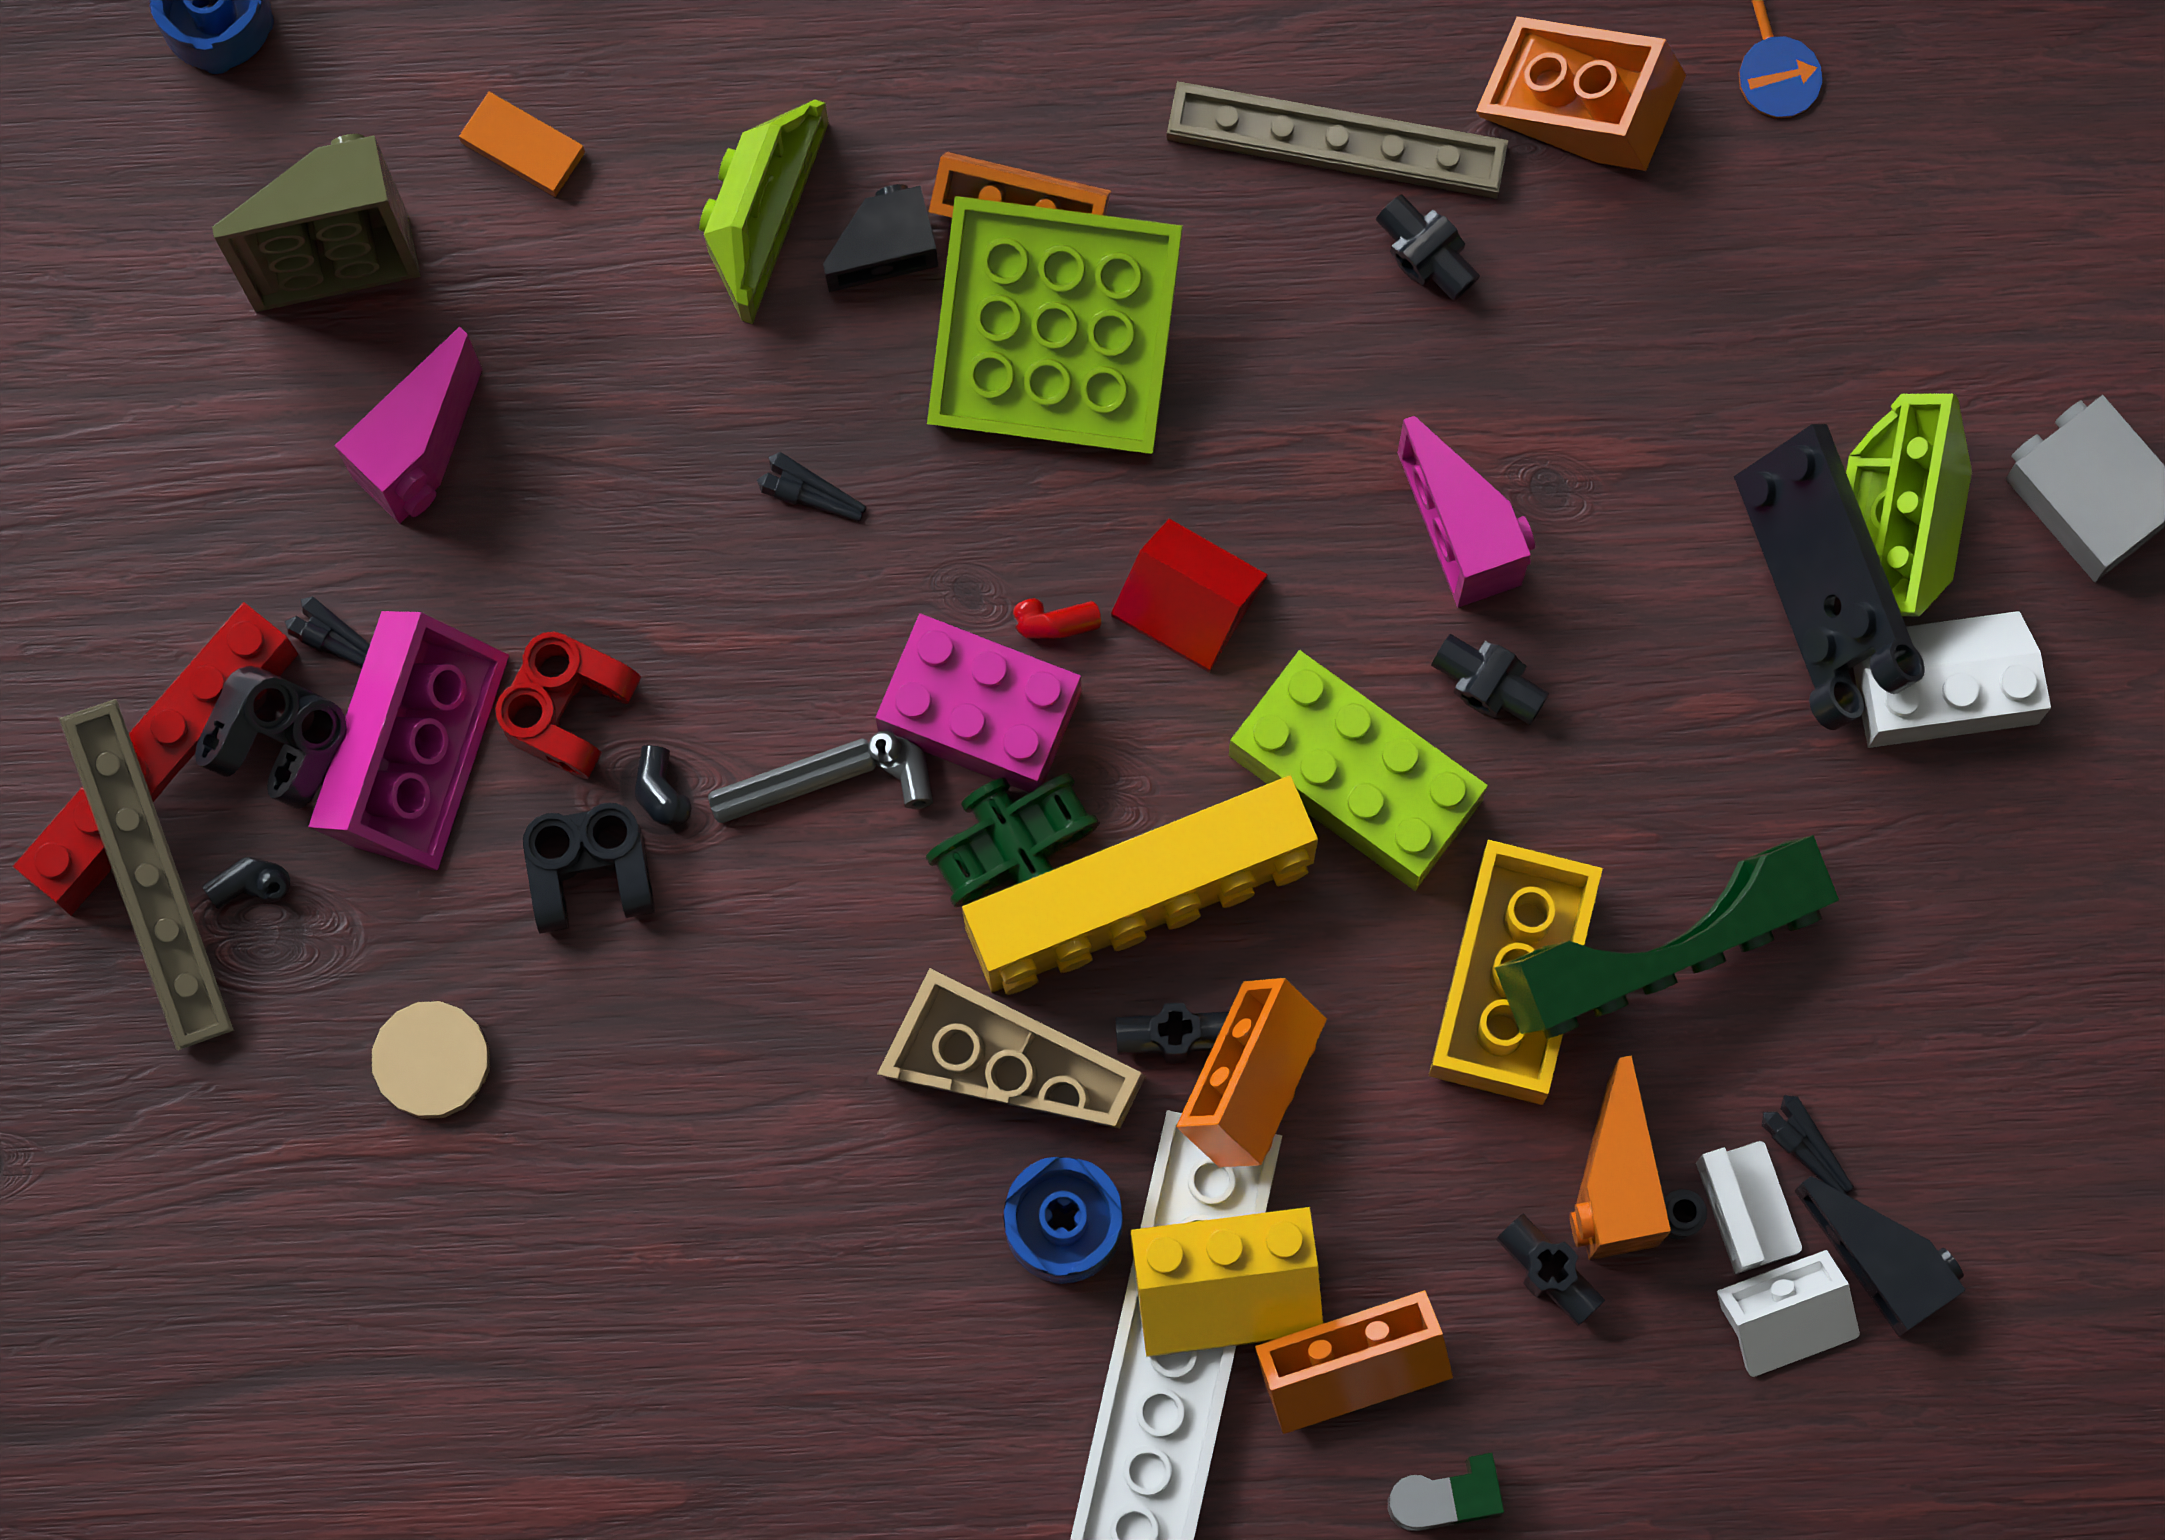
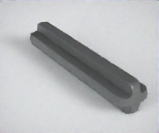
[708,738,876,823]

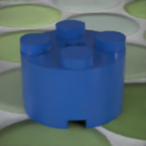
[150,0,274,74]
[1003,1157,1123,1284]

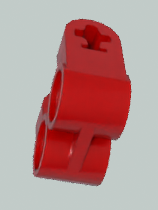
[495,631,642,779]

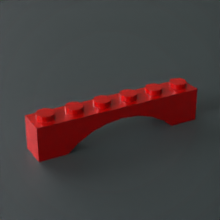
[13,602,299,916]

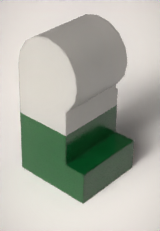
[1387,1453,1504,1531]

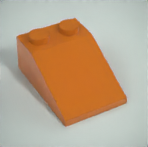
[1476,17,1686,171]
[1570,1055,1671,1260]

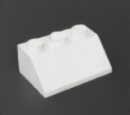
[1853,611,2051,748]

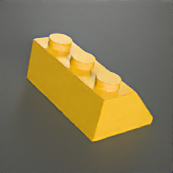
[1131,1207,1323,1357]

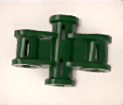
[925,773,1100,908]

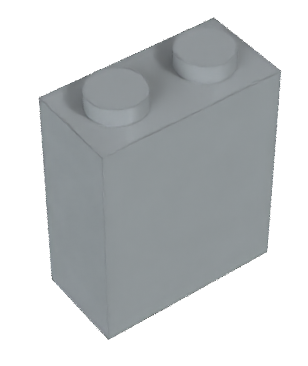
[2006,395,2165,582]

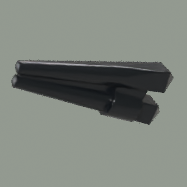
[757,452,867,522]
[285,596,370,668]
[1762,1095,1854,1194]

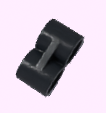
[195,666,346,809]
[523,803,655,934]

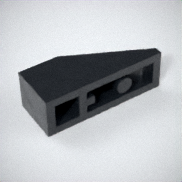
[1795,1176,1966,1337]

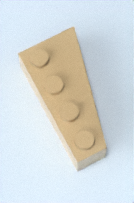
[877,968,1146,1129]

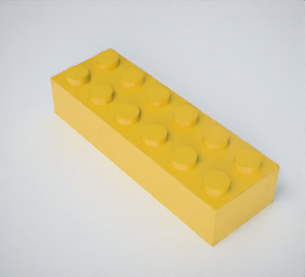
[962,775,1318,995]

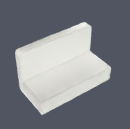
[1696,1141,1802,1274]
[1717,1250,1860,1377]

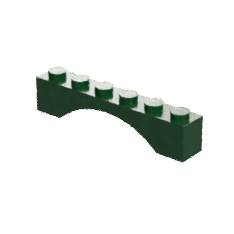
[1495,835,1839,1039]

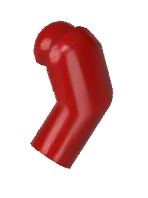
[1013,598,1101,639]

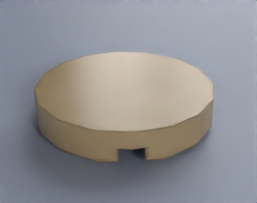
[372,1001,490,1119]

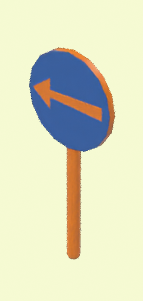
[1739,0,1822,118]

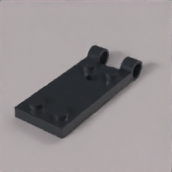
[1734,424,1925,730]

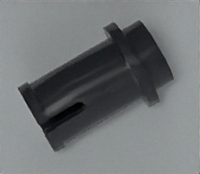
[1664,1189,1707,1240]

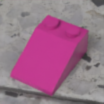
[334,326,482,524]
[1397,416,1535,608]

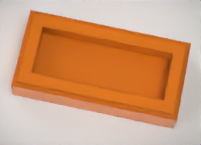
[459,91,585,198]

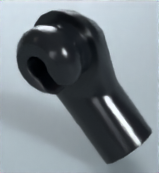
[635,745,692,826]
[202,857,290,909]

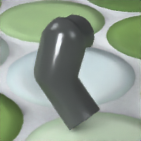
[868,731,933,809]

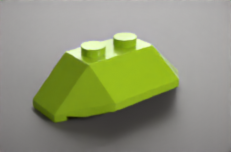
[699,100,829,324]
[1846,394,1972,616]

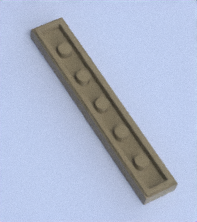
[1167,81,1508,199]
[58,699,233,1050]

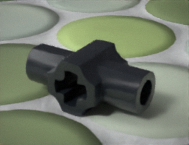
[1375,194,1480,301]
[1431,633,1549,725]
[1116,1003,1229,1064]
[1496,1213,1605,1326]

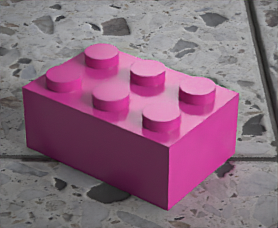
[875,613,1082,793]

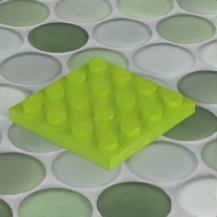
[927,196,1183,454]

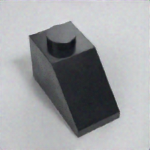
[823,184,938,293]

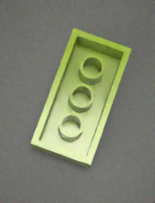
[1229,650,1488,891]

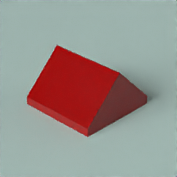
[1111,518,1268,673]

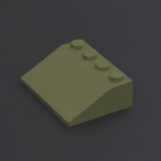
[212,134,421,312]

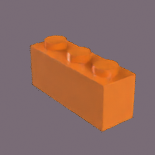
[929,152,1111,218]
[1176,978,1327,1167]
[1255,1290,1453,1434]

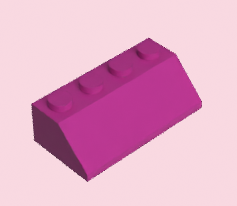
[308,611,509,870]

